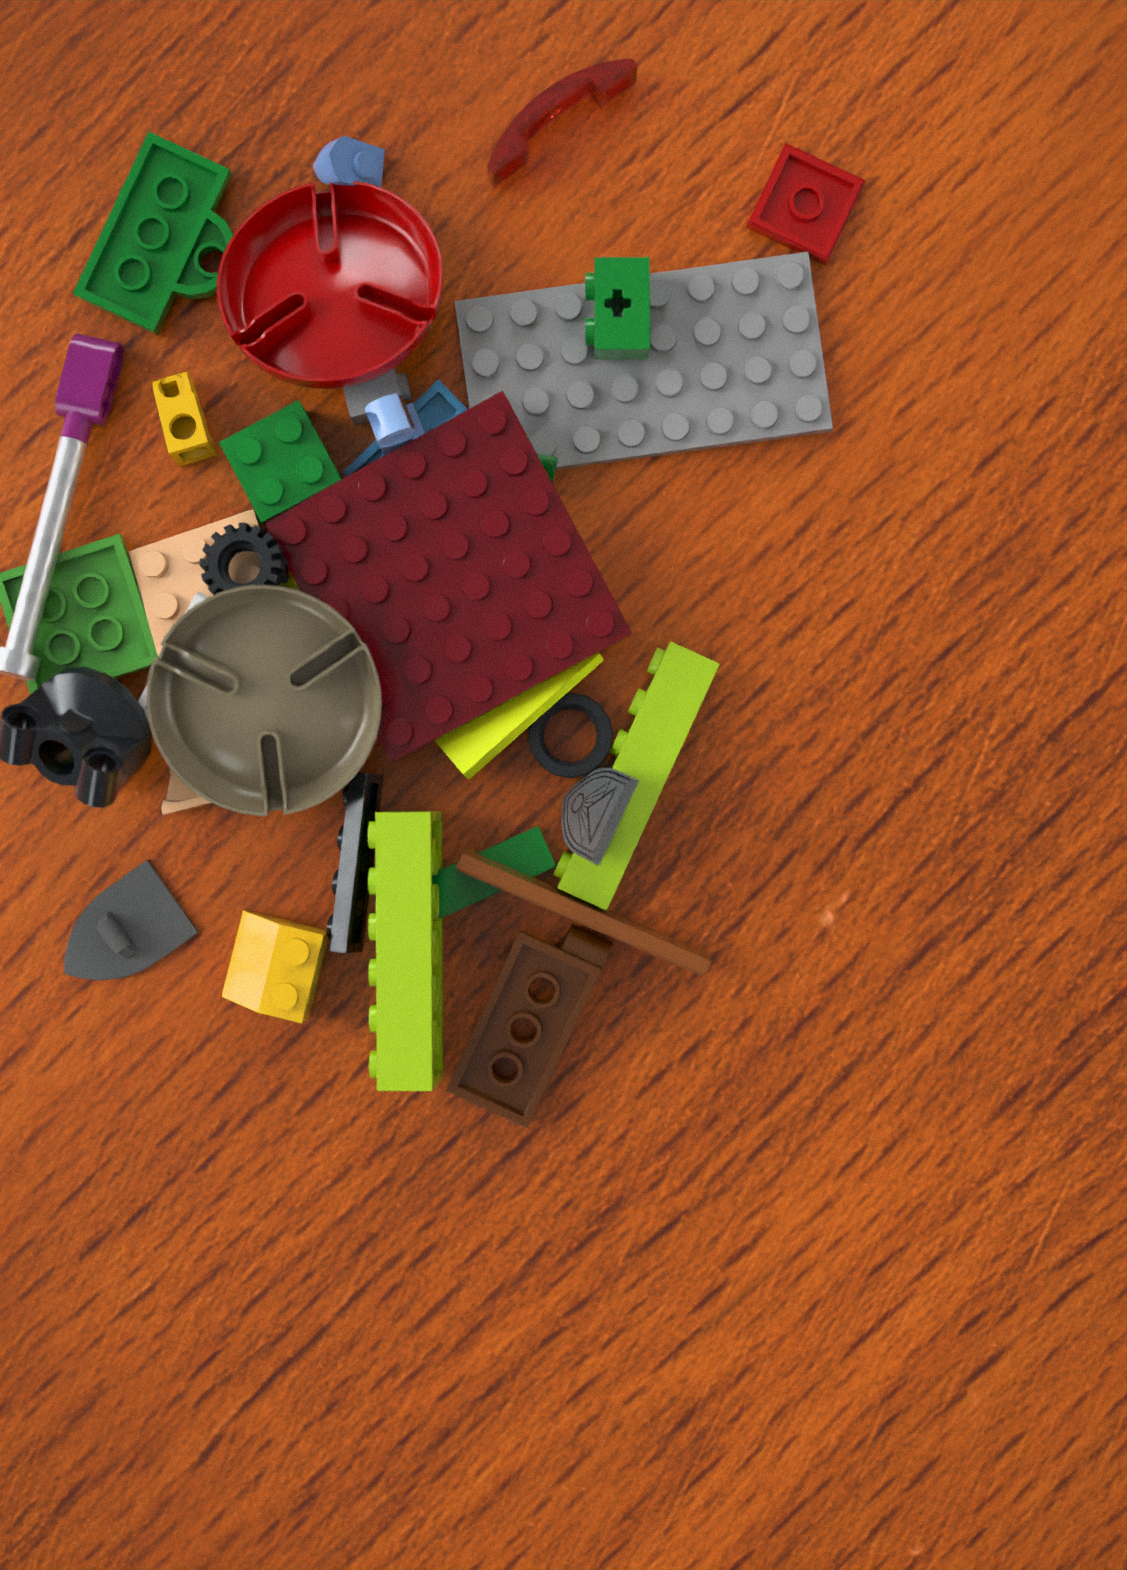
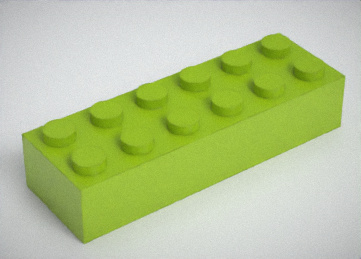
[368,811,444,1091]

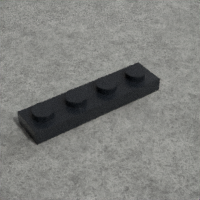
[327,772,383,954]

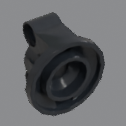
[0,667,152,808]

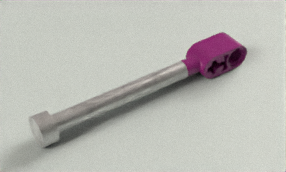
[0,333,124,681]

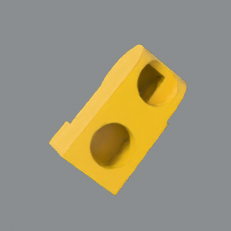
[153,371,217,466]

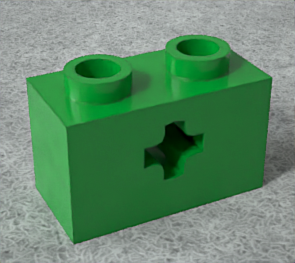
[585,257,650,360]

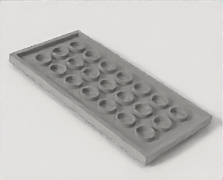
[455,252,833,470]

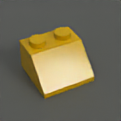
[222,910,328,1024]

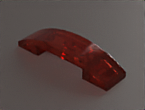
[487,59,638,188]

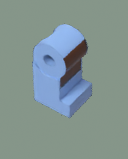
[365,393,425,455]

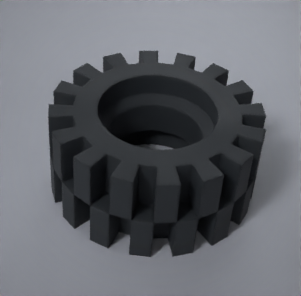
[199,523,289,595]

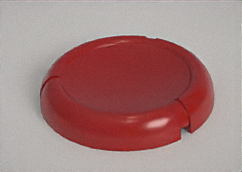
[217,181,444,389]

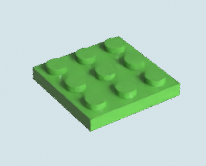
[0,534,158,695]

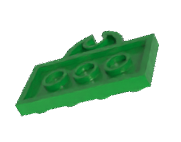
[72,131,233,336]

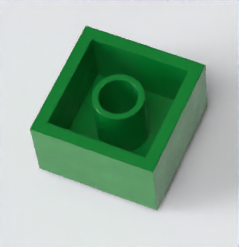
[219,400,343,526]

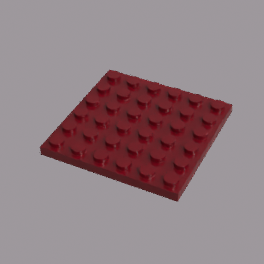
[264,390,633,763]

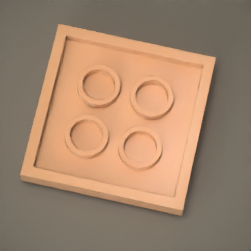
[129,509,263,657]

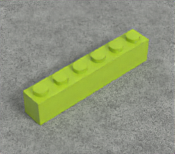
[553,641,720,911]

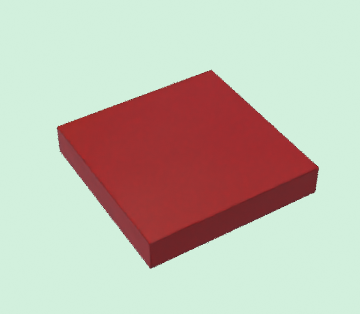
[746,143,866,265]

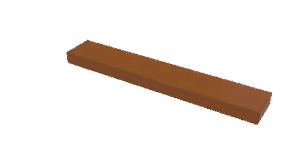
[456,847,712,976]

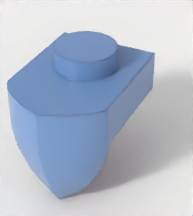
[313,136,385,187]

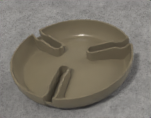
[146,585,381,816]

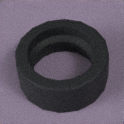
[528,692,613,778]

